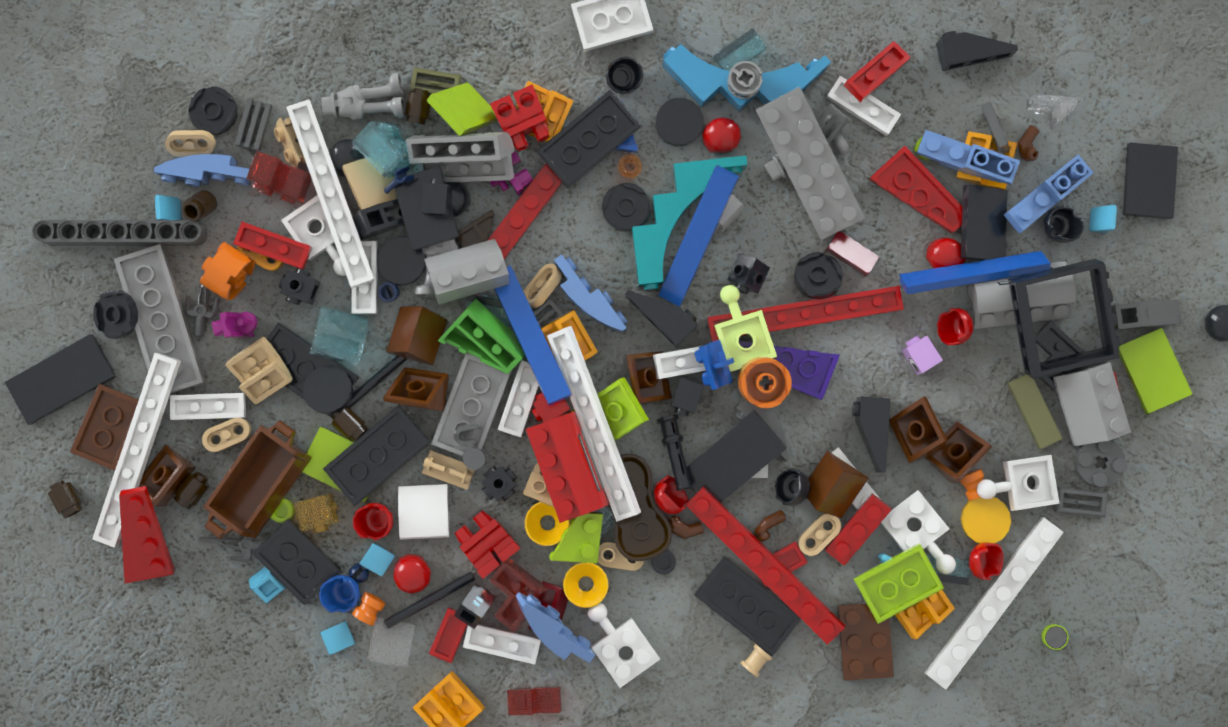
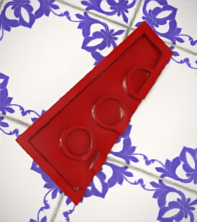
[868,146,962,234]
[119,486,175,584]

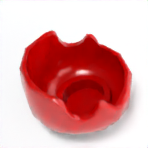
[702,117,741,154]
[926,237,966,269]
[937,308,974,345]
[653,475,688,515]
[353,503,393,541]
[969,542,1004,580]
[393,554,431,594]

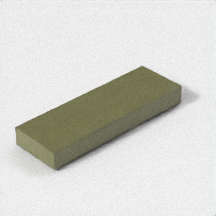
[1007,374,1063,449]

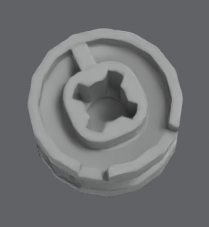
[727,61,763,99]

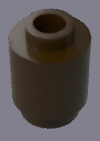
[405,88,431,125]
[182,190,217,221]
[331,407,368,442]
[173,471,210,509]
[47,480,82,519]

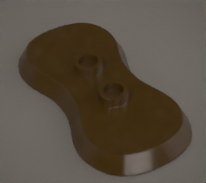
[608,454,672,561]

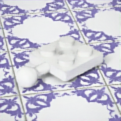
[281,195,346,276]
[977,455,1060,511]
[881,490,956,574]
[588,603,660,688]

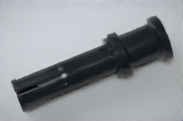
[657,415,692,491]

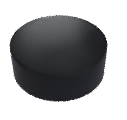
[651,550,676,575]

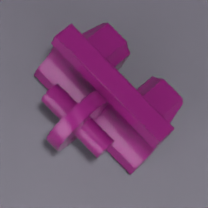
[490,151,533,196]
[212,312,257,338]

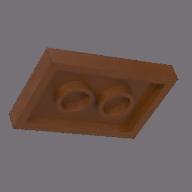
[70,384,139,471]
[837,603,894,680]

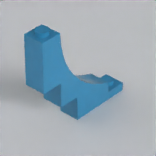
[662,44,831,112]

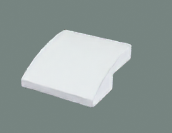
[398,484,449,540]

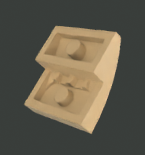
[342,154,398,210]
[225,336,293,405]

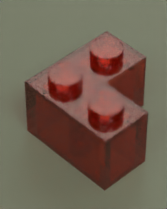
[246,151,312,205]
[489,559,549,632]

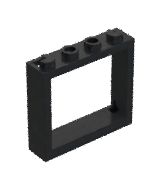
[1008,259,1121,378]

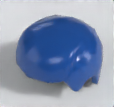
[319,575,361,613]

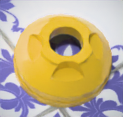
[525,502,570,546]
[563,562,608,608]

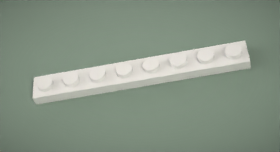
[286,99,375,289]
[547,326,641,522]
[92,353,181,548]
[925,517,1064,689]

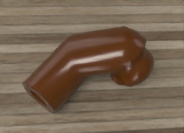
[1018,125,1040,162]
[754,510,786,542]
[668,516,704,539]

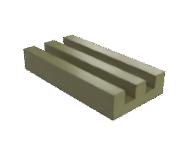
[409,67,462,96]

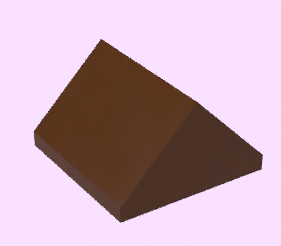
[386,306,447,366]
[626,351,672,404]
[383,367,449,412]
[889,397,948,463]
[925,421,992,483]
[139,444,196,507]
[807,450,869,518]

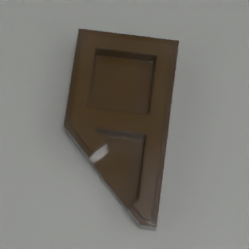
[457,210,494,248]

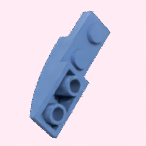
[916,130,1020,184]
[154,154,259,187]
[1004,154,1094,233]
[554,254,628,333]
[516,592,595,663]

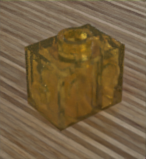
[294,494,339,534]

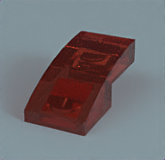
[507,686,562,715]

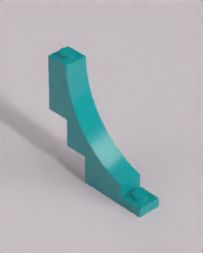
[632,155,747,291]

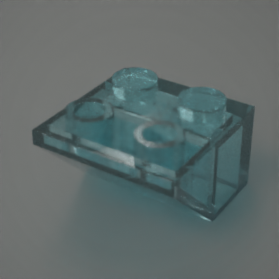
[351,121,413,178]
[309,306,369,366]

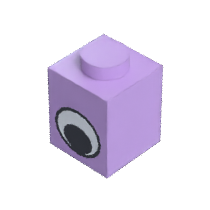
[902,335,943,375]

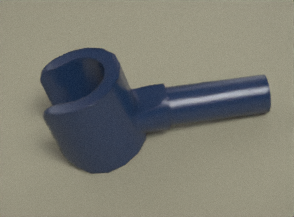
[384,167,414,194]

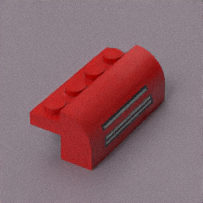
[526,411,610,523]

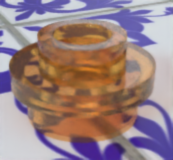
[618,154,642,179]

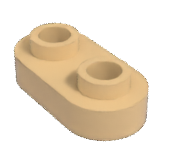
[165,130,216,157]
[523,263,562,308]
[202,418,252,452]
[798,513,841,556]
[598,542,644,571]

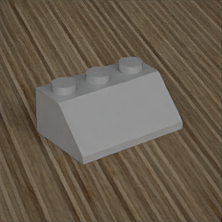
[424,239,509,305]
[1053,362,1131,446]

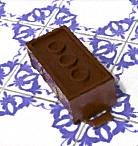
[203,420,312,539]

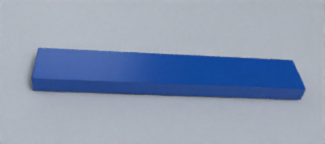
[658,165,740,307]
[899,251,1051,294]
[494,265,572,406]

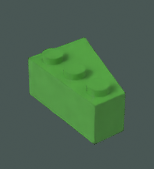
[438,299,525,374]

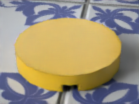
[960,497,1011,543]

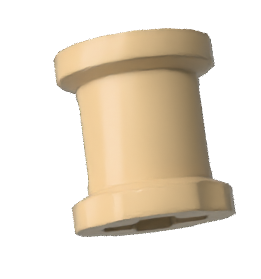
[740,644,773,677]

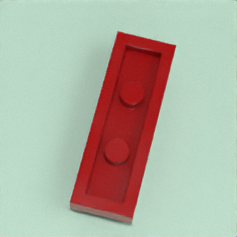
[844,41,911,103]
[233,221,312,270]
[825,493,892,566]

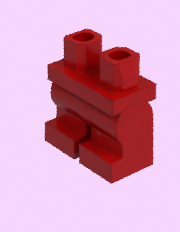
[490,84,550,152]
[455,510,521,579]

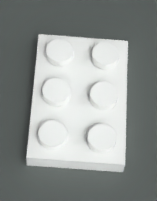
[571,0,653,52]

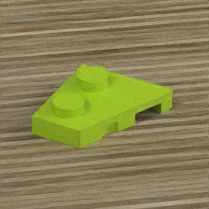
[549,512,603,563]

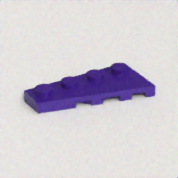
[739,341,840,400]

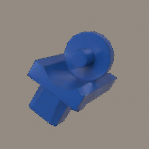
[694,340,735,390]

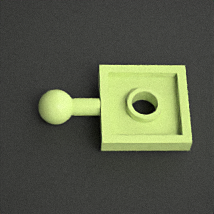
[714,285,777,372]

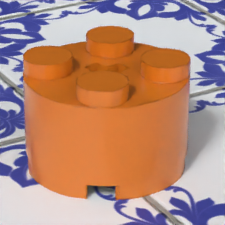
[200,242,256,301]
[738,357,792,408]

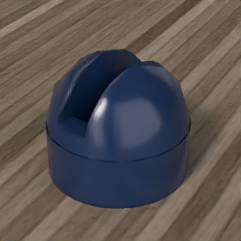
[378,282,400,302]
[349,563,369,583]

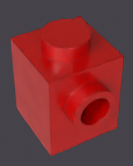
[531,392,571,423]

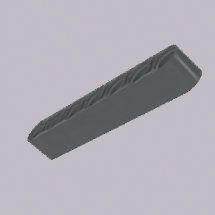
[32,220,208,246]

